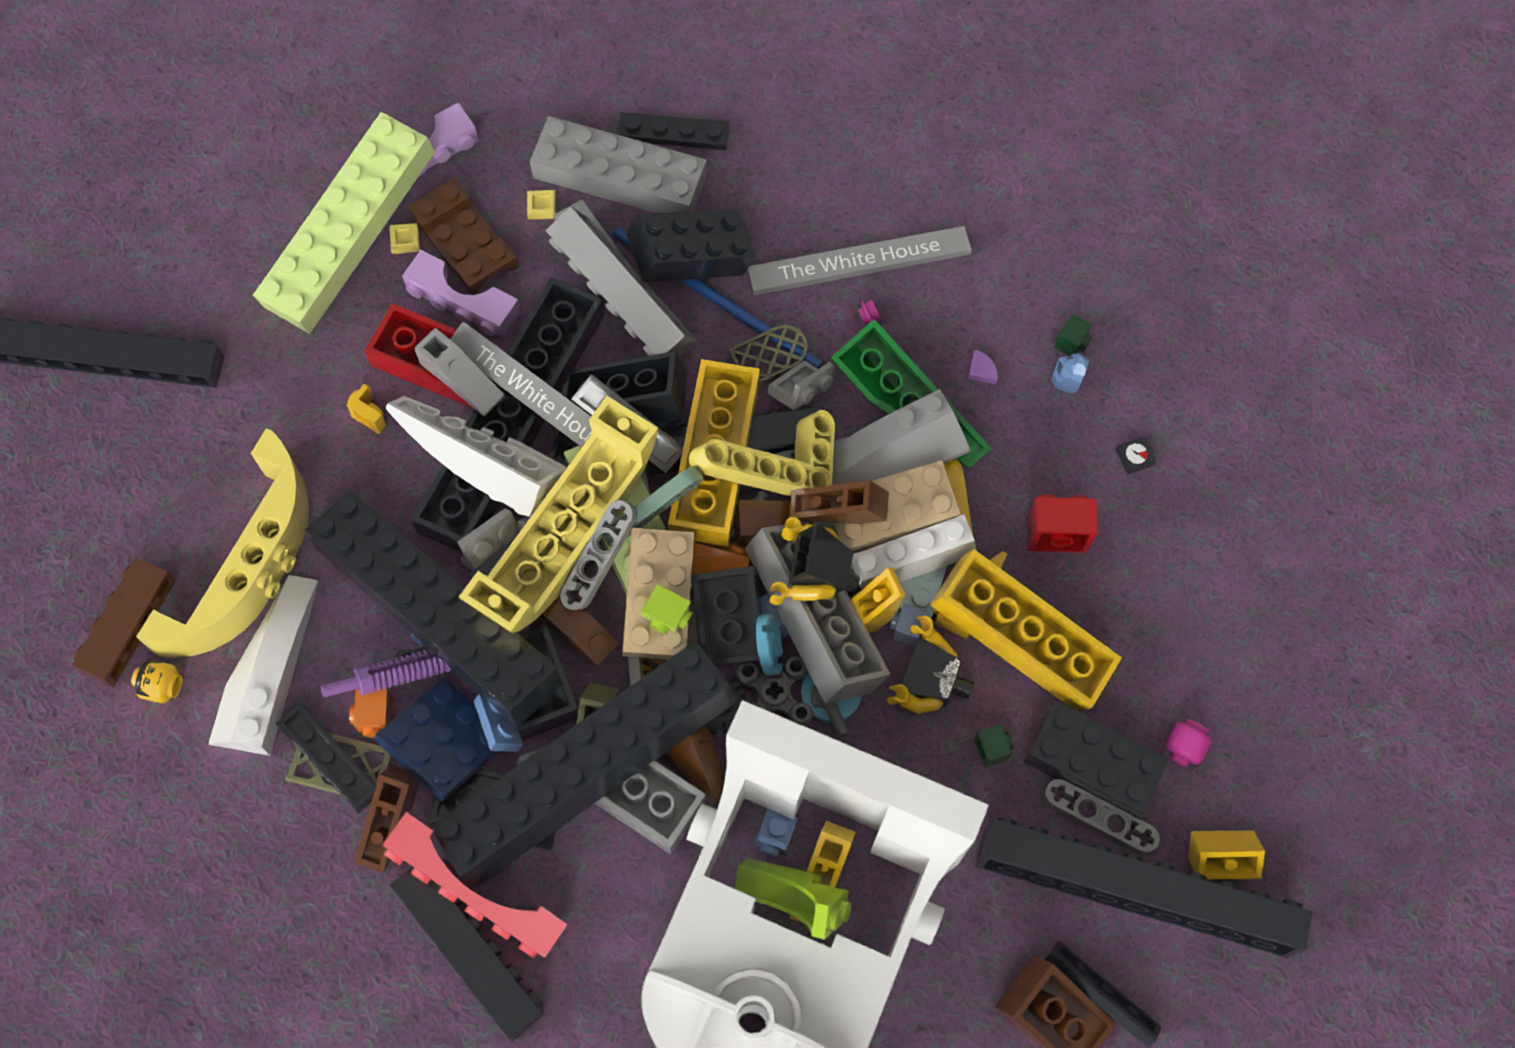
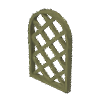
[729,325,808,385]

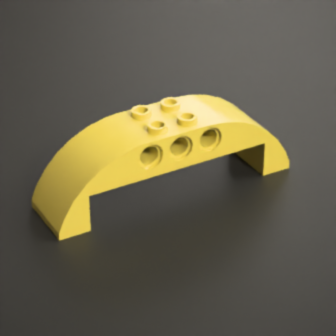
[459,396,659,633]
[137,428,309,658]

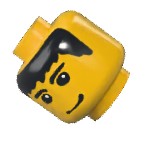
[131,660,182,703]

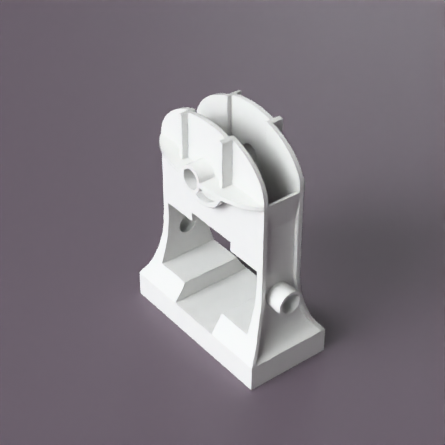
[642,700,988,1048]

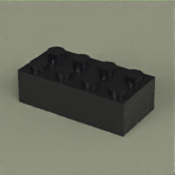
[626,210,756,283]
[562,351,687,423]
[1024,700,1170,819]

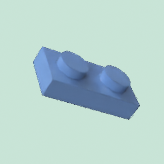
[474,694,523,752]

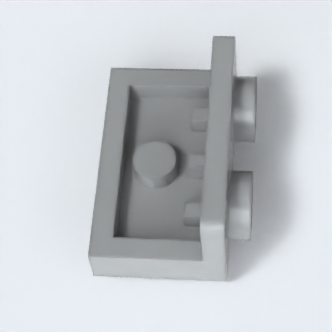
[767,360,834,411]
[458,508,520,571]

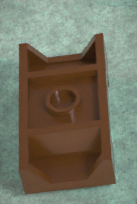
[408,178,519,295]

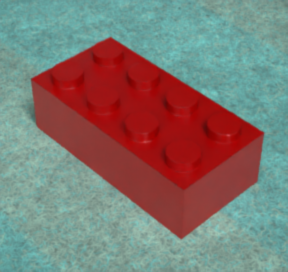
[365,303,490,409]

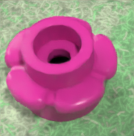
[858,300,881,325]

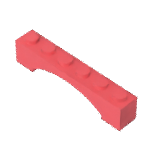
[382,812,568,959]

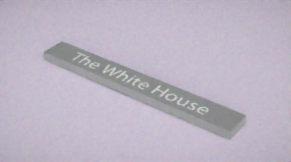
[747,226,972,296]
[450,322,592,447]

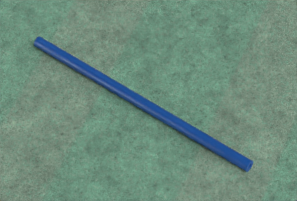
[612,227,824,369]

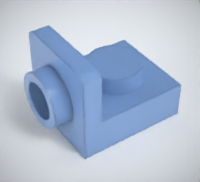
[755,809,798,858]

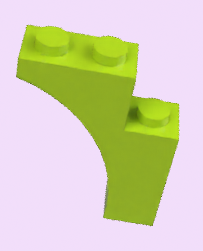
[735,858,851,939]

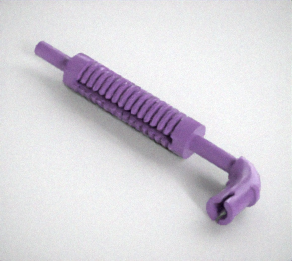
[320,625,529,698]

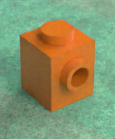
[349,689,392,738]

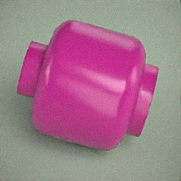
[1165,719,1212,768]

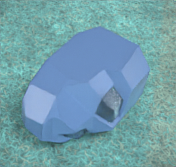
[1051,353,1090,394]

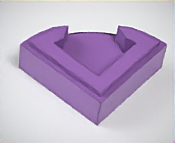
[968,349,998,385]

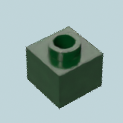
[1054,313,1092,356]
[974,724,1014,768]

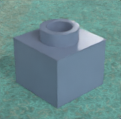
[890,603,927,646]

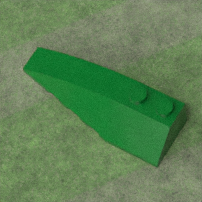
[831,319,992,468]

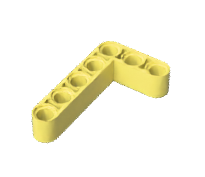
[689,410,835,496]

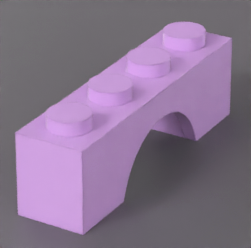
[419,103,479,176]
[402,250,521,338]

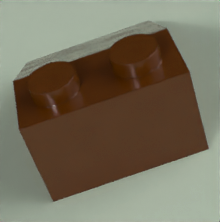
[994,955,1117,1048]

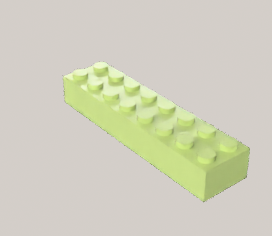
[253,112,435,334]

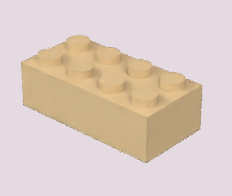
[833,460,961,554]
[622,528,694,659]

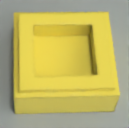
[527,190,556,219]
[390,223,420,254]

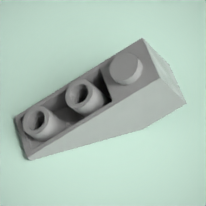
[415,328,505,417]

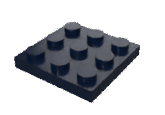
[375,677,499,802]

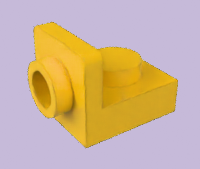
[347,384,386,434]

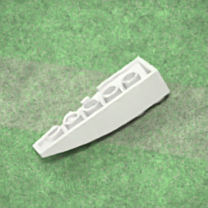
[386,396,567,517]
[209,575,319,756]

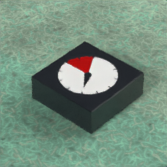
[1115,437,1156,475]

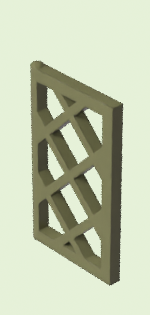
[285,733,392,795]

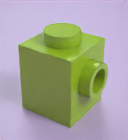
[641,584,693,635]

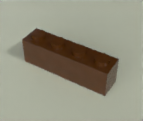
[72,558,176,687]

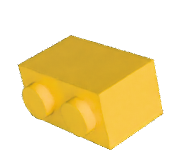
[1188,830,1265,880]

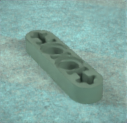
[602,465,704,547]

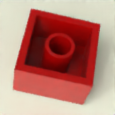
[1026,494,1098,553]

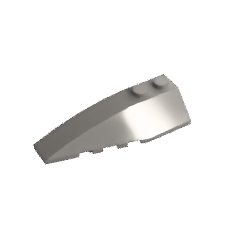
[832,389,970,485]

